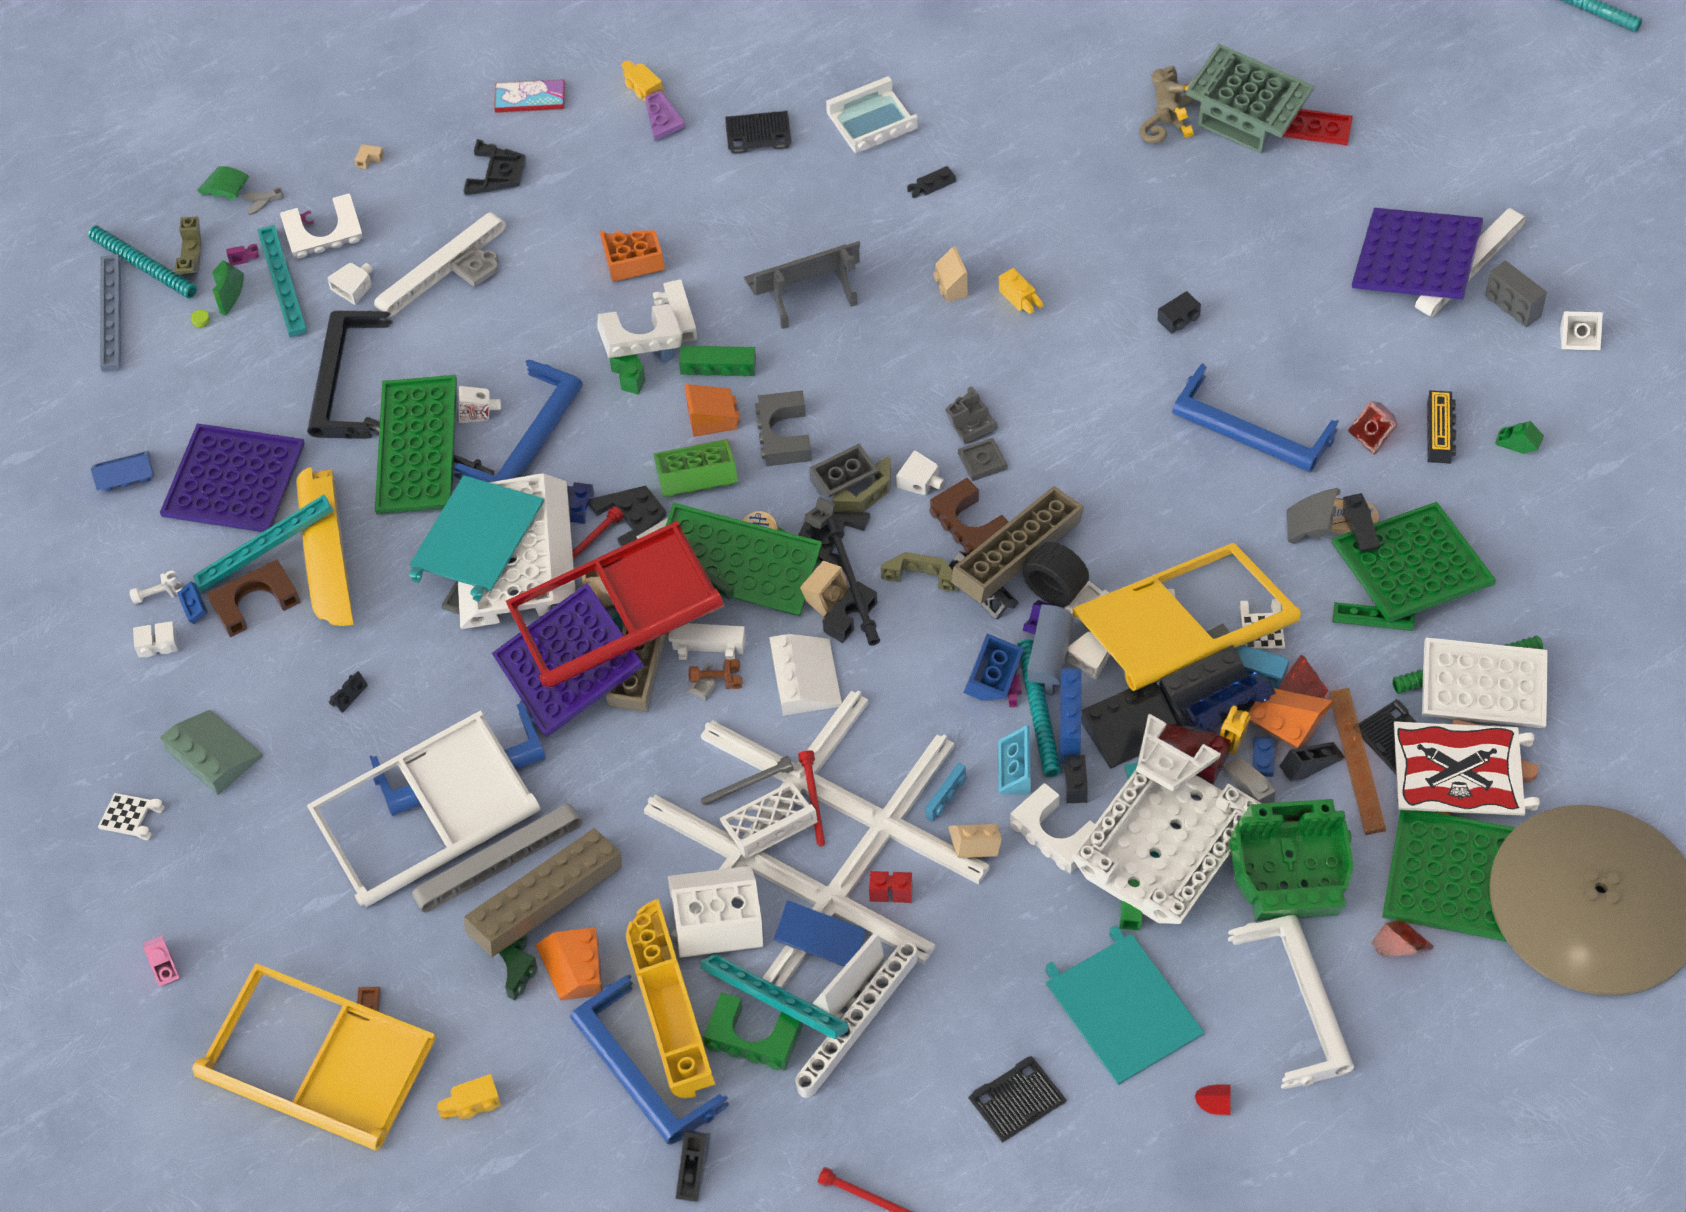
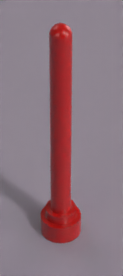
[573,506,624,560]
[798,750,825,847]
[817,1167,913,1212]

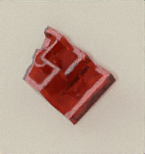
[1278,655,1328,698]

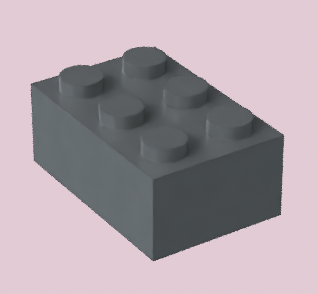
[1485,260,1547,328]

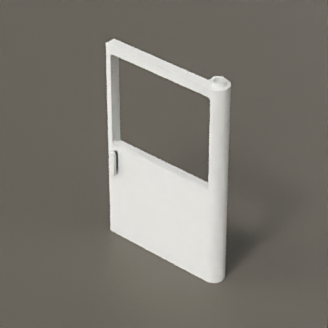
[307,710,541,908]

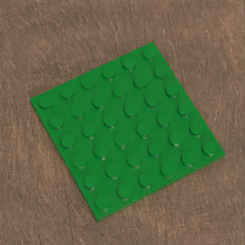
[1332,502,1496,623]
[1382,810,1515,942]

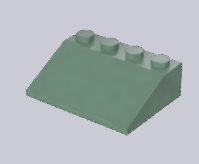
[160,710,263,795]

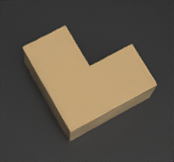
[355,144,384,169]

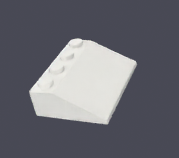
[769,634,842,716]
[812,931,885,1018]

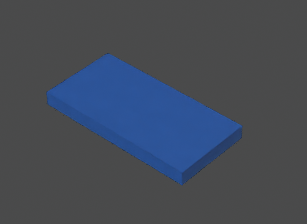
[773,900,866,967]

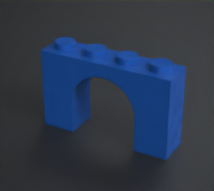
[1059,669,1082,764]

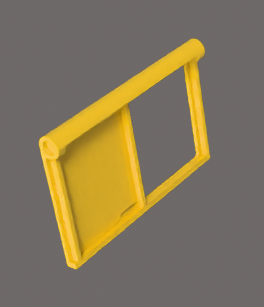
[1072,542,1301,691]
[193,963,437,1151]

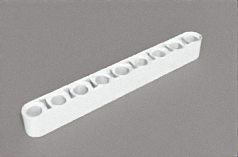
[1415,208,1526,317]
[374,212,506,317]
[795,940,918,1098]

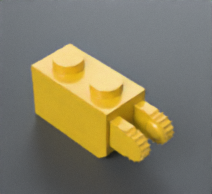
[622,60,663,101]
[999,268,1044,314]
[1219,705,1251,755]
[437,1074,501,1120]

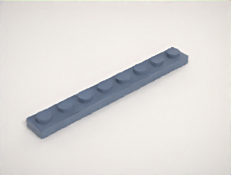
[100,254,120,372]

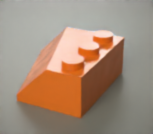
[599,230,665,282]
[1249,688,1334,749]
[536,927,602,1000]

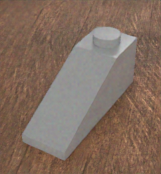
[1222,757,1276,804]

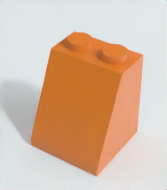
[684,384,740,437]

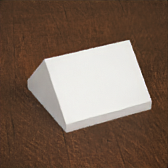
[1560,311,1603,350]

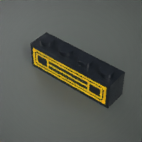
[1427,390,1456,464]

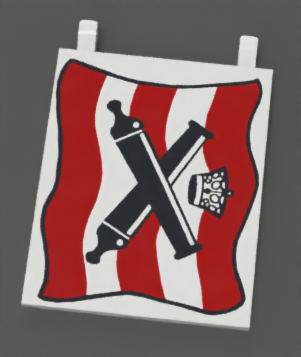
[1394,722,1540,816]

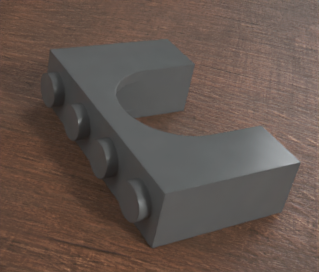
[755,390,812,466]

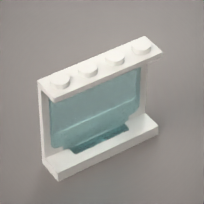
[826,76,918,154]

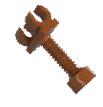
[688,659,743,689]

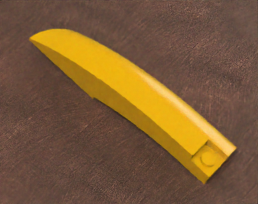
[296,467,354,626]
[626,899,715,1098]

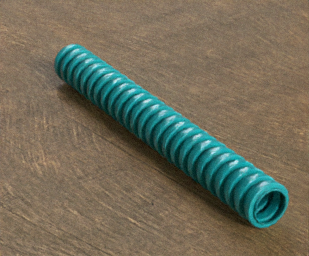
[1560,0,1642,32]
[88,225,197,299]
[1017,639,1061,777]

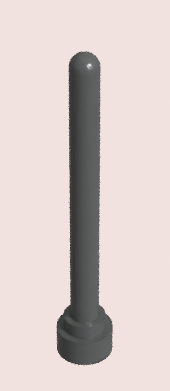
[701,755,794,805]

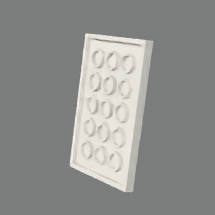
[1422,638,1547,729]

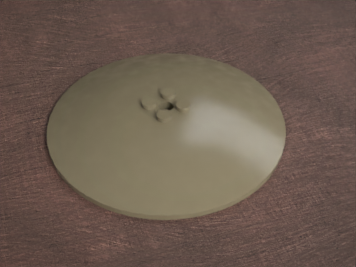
[1489,805,1686,996]

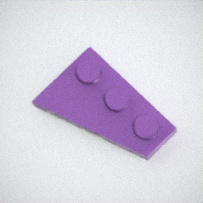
[645,90,685,141]

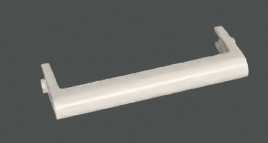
[1228,915,1354,1089]

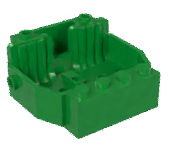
[1229,799,1354,921]

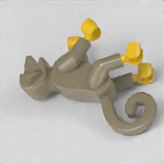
[1140,66,1195,144]

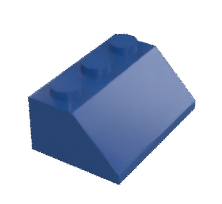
[91,451,154,492]
[963,634,1024,700]

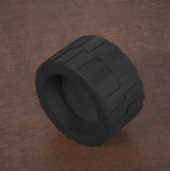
[1023,542,1089,607]

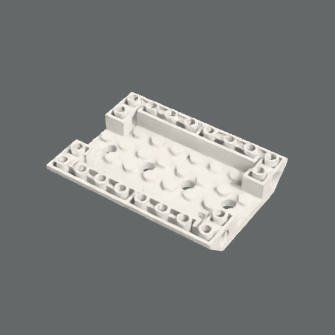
[458,473,576,629]
[1072,770,1262,924]

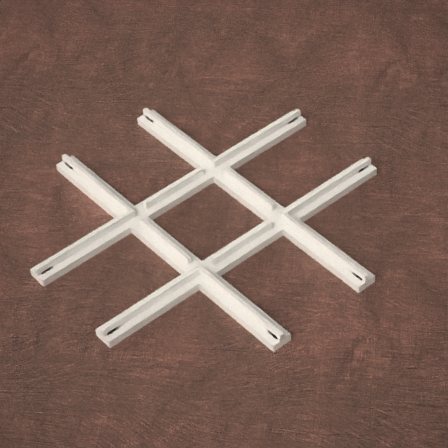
[644,691,990,989]

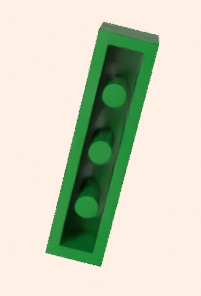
[679,346,756,376]

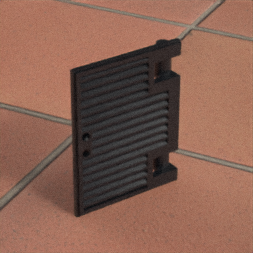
[725,111,791,154]
[1353,699,1417,775]
[968,1056,1067,1143]

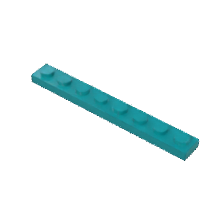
[257,225,307,337]
[193,494,333,592]
[700,953,849,1039]

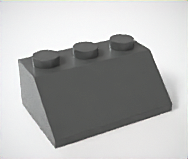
[810,443,879,497]

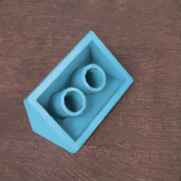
[998,725,1031,794]

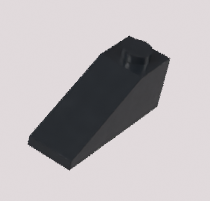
[1343,493,1380,553]
[1279,742,1345,781]
[675,1130,711,1202]

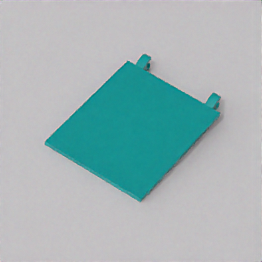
[409,475,545,601]
[1045,925,1205,1085]

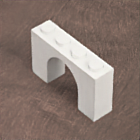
[280,194,363,258]
[597,304,682,358]
[1010,783,1095,874]

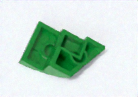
[197,166,249,200]
[212,260,244,316]

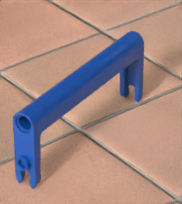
[453,360,583,482]
[1172,363,1339,472]
[369,701,546,816]
[570,974,729,1145]

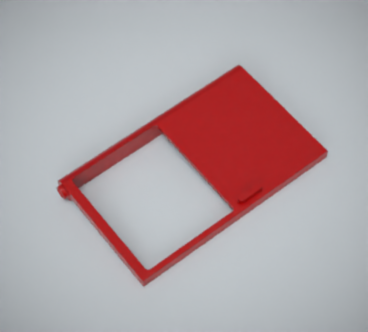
[505,521,724,689]

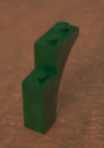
[499,934,538,1001]

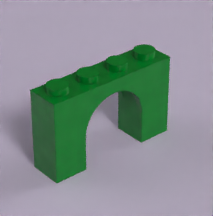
[703,992,803,1070]

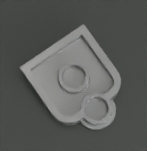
[450,249,498,287]

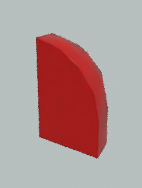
[1195,1084,1231,1115]

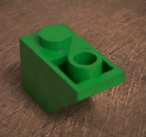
[1495,421,1544,454]

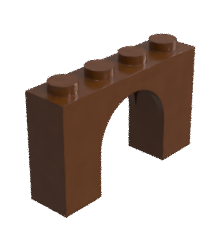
[929,478,1009,554]
[207,560,301,637]

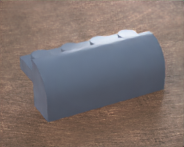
[1027,605,1074,695]

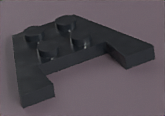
[463,139,526,195]
[588,485,666,547]
[798,512,871,572]

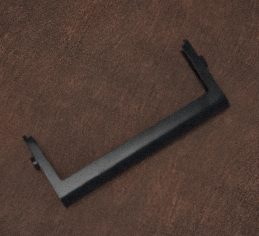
[307,311,393,439]

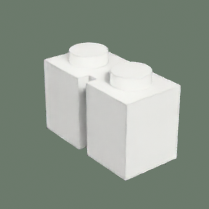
[133,621,178,658]

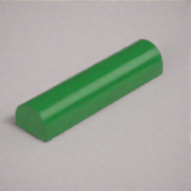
[1332,602,1415,631]

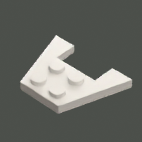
[1136,714,1221,791]

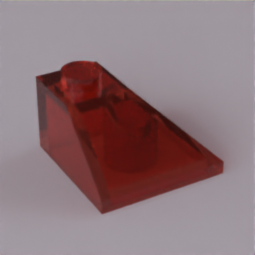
[1347,401,1398,454]
[1371,920,1434,957]

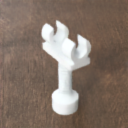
[130,571,185,604]

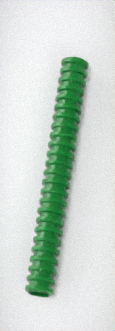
[1392,635,1543,694]

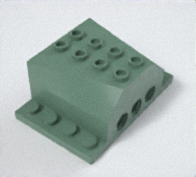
[1186,44,1314,154]

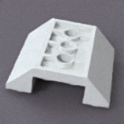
[668,866,763,958]

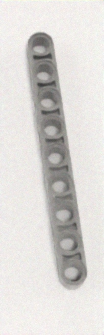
[412,804,582,912]

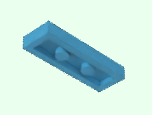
[925,763,967,821]

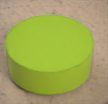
[190,309,210,328]

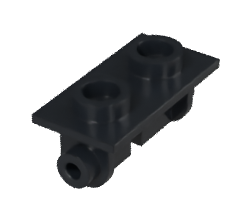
[329,671,368,713]

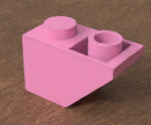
[143,935,179,987]

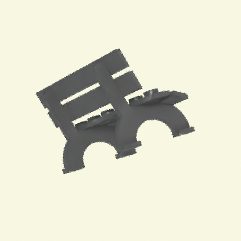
[744,241,861,329]

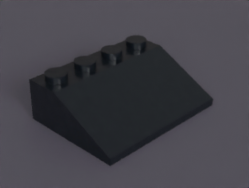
[1158,645,1257,738]
[1081,682,1182,769]

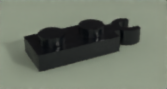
[907,166,956,198]

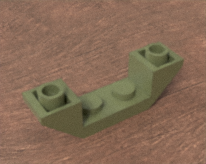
[175,216,202,274]
[832,456,891,513]
[881,552,958,592]

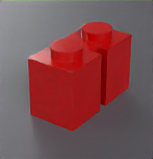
[869,871,913,903]

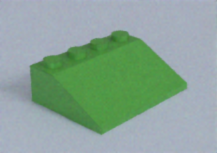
[653,439,738,497]

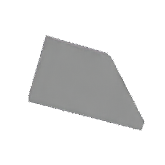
[688,662,716,701]

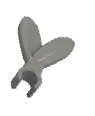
[242,187,284,215]

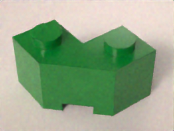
[609,354,646,395]

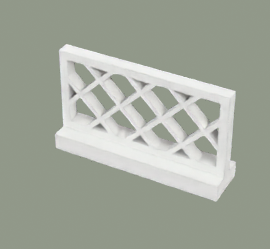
[720,782,817,860]

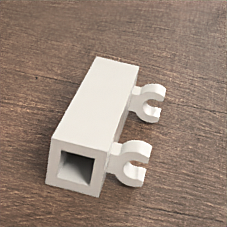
[653,279,698,344]
[669,623,746,660]

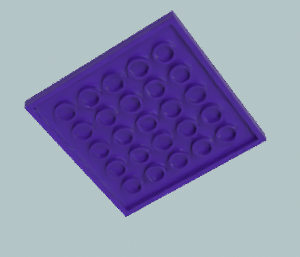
[1352,208,1483,300]
[160,423,305,532]
[492,583,644,737]

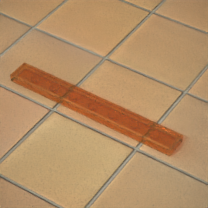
[1329,688,1386,835]

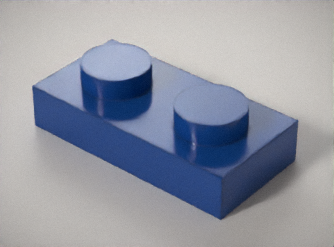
[177,582,208,624]
[1253,736,1275,777]

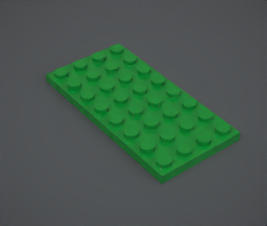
[375,375,457,514]
[666,502,823,617]

